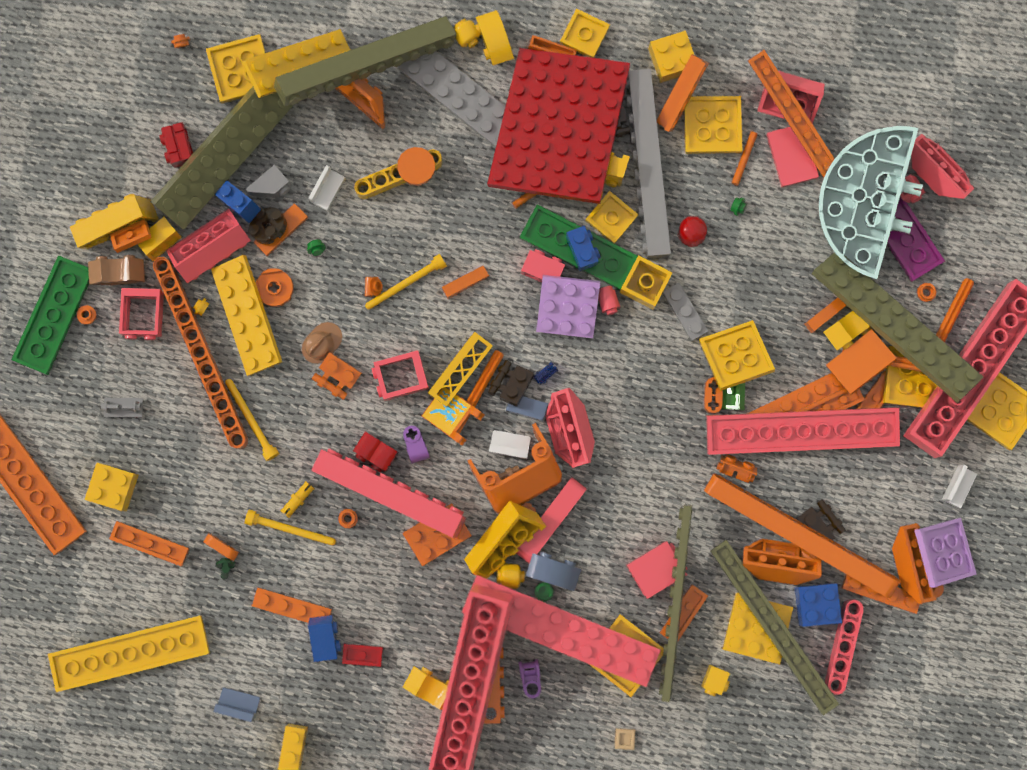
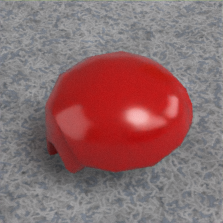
[678,216,707,247]

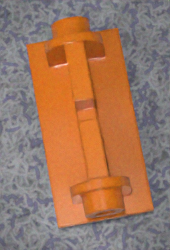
[716,454,757,483]

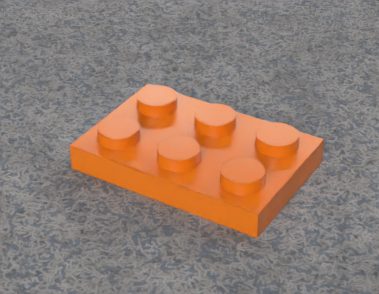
[402,503,472,566]

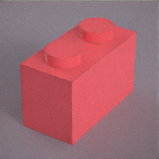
[521,249,565,282]

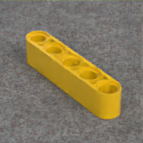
[354,149,442,199]

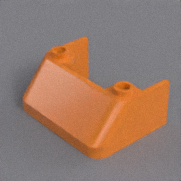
[468,423,562,514]

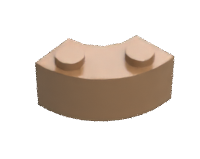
[88,255,145,285]

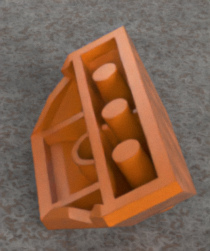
[335,78,385,129]
[892,523,939,604]
[743,539,821,585]

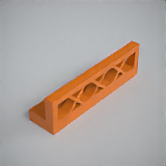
[657,54,709,132]

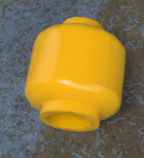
[453,19,480,48]
[496,564,525,589]

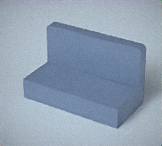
[506,396,548,422]
[213,687,260,722]

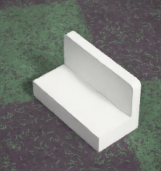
[309,165,346,211]
[489,430,531,460]
[942,465,977,509]

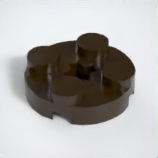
[248,207,287,244]

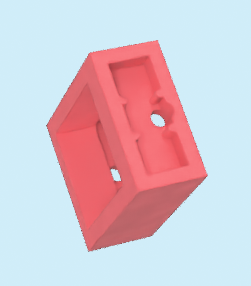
[119,288,164,340]
[371,350,429,401]

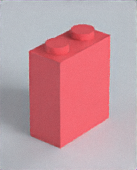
[626,541,687,599]

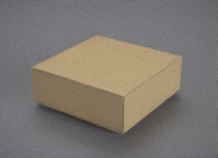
[614,728,635,750]

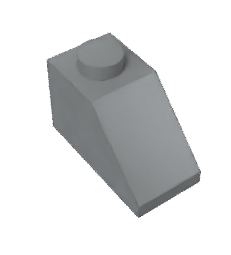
[246,165,292,198]

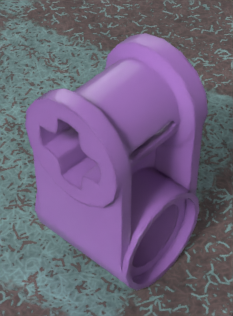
[403,425,430,464]
[519,659,541,698]

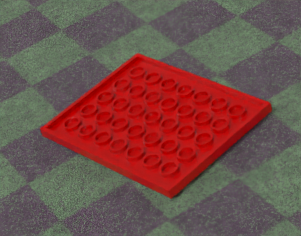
[487,48,630,204]

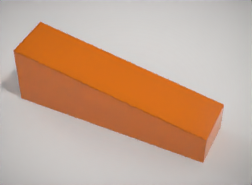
[527,35,577,55]
[442,266,489,299]
[804,297,847,333]

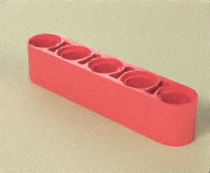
[516,477,587,564]
[825,599,863,695]

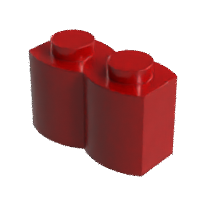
[353,432,399,473]

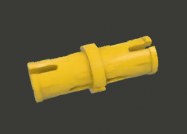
[280,481,315,518]

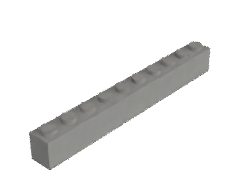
[626,69,671,259]

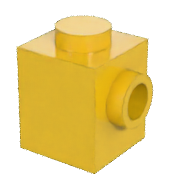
[701,664,730,697]

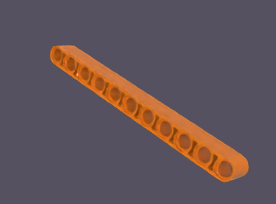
[153,257,248,449]
[704,473,901,598]

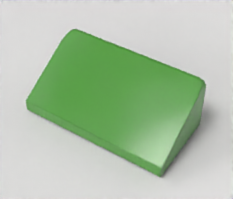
[722,383,745,410]

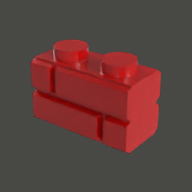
[159,122,193,168]

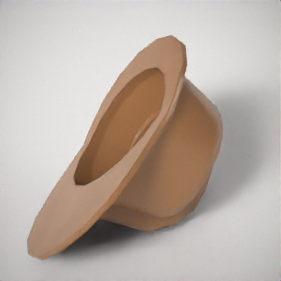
[302,322,342,364]

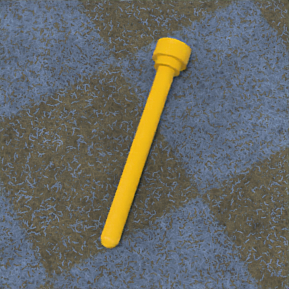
[365,254,447,310]
[225,379,280,461]
[244,509,336,546]

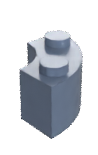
[526,552,581,591]

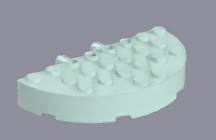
[819,126,923,279]

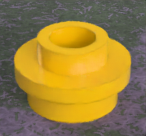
[193,298,210,316]

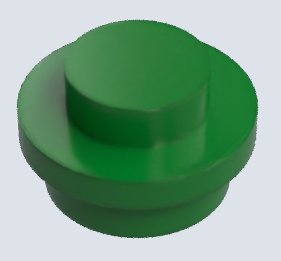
[731,197,747,216]
[307,239,326,256]
[534,582,554,602]

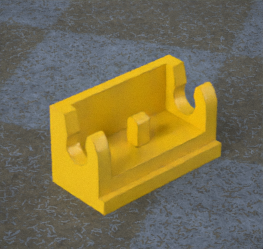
[138,217,182,261]

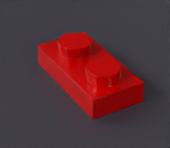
[342,643,383,667]

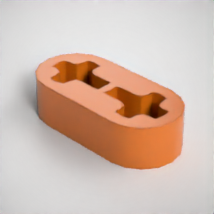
[704,377,723,414]
[203,533,239,561]

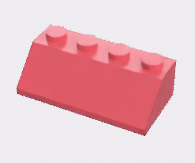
[166,209,251,283]

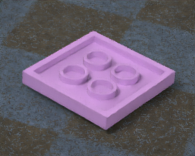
[536,275,600,338]
[914,518,976,588]

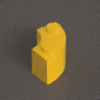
[475,10,514,66]
[823,311,872,350]
[403,666,449,710]

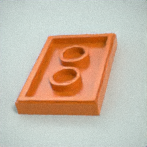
[826,329,897,395]

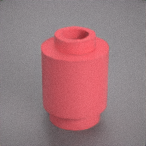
[598,286,620,315]

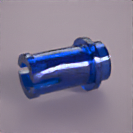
[533,362,558,385]

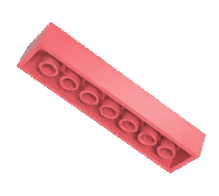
[311,448,466,539]

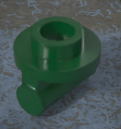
[215,558,235,580]

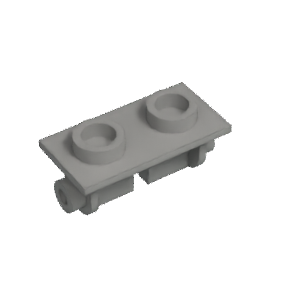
[101,398,143,417]

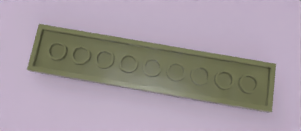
[812,253,983,403]

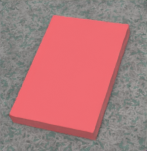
[766,127,819,187]

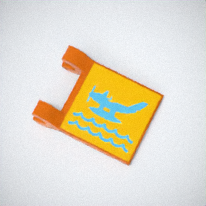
[422,387,485,446]

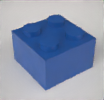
[794,583,842,627]

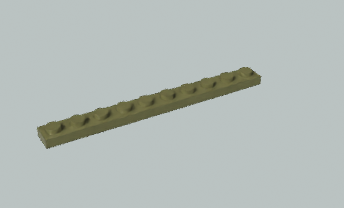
[659,504,693,702]
[710,540,839,715]

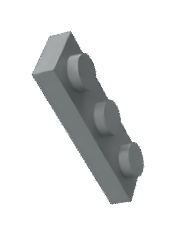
[662,283,708,342]

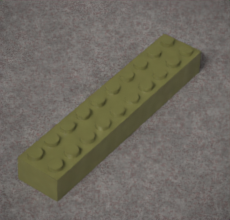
[150,86,293,230]

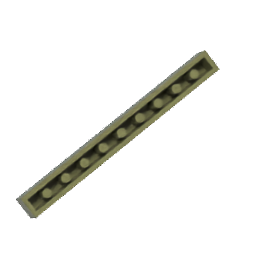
[274,16,456,106]

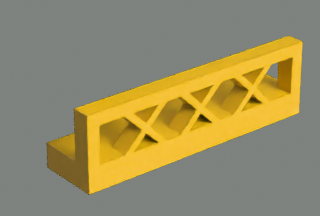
[427,332,493,407]

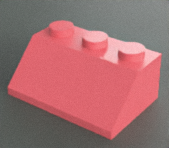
[757,71,825,124]

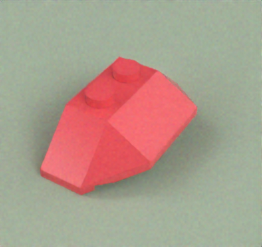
[911,134,974,199]
[545,388,595,468]

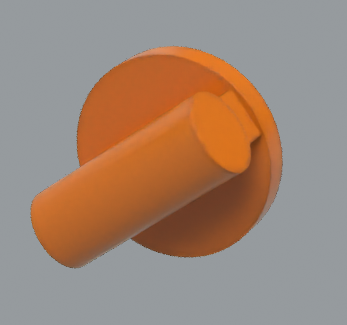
[365,277,383,297]

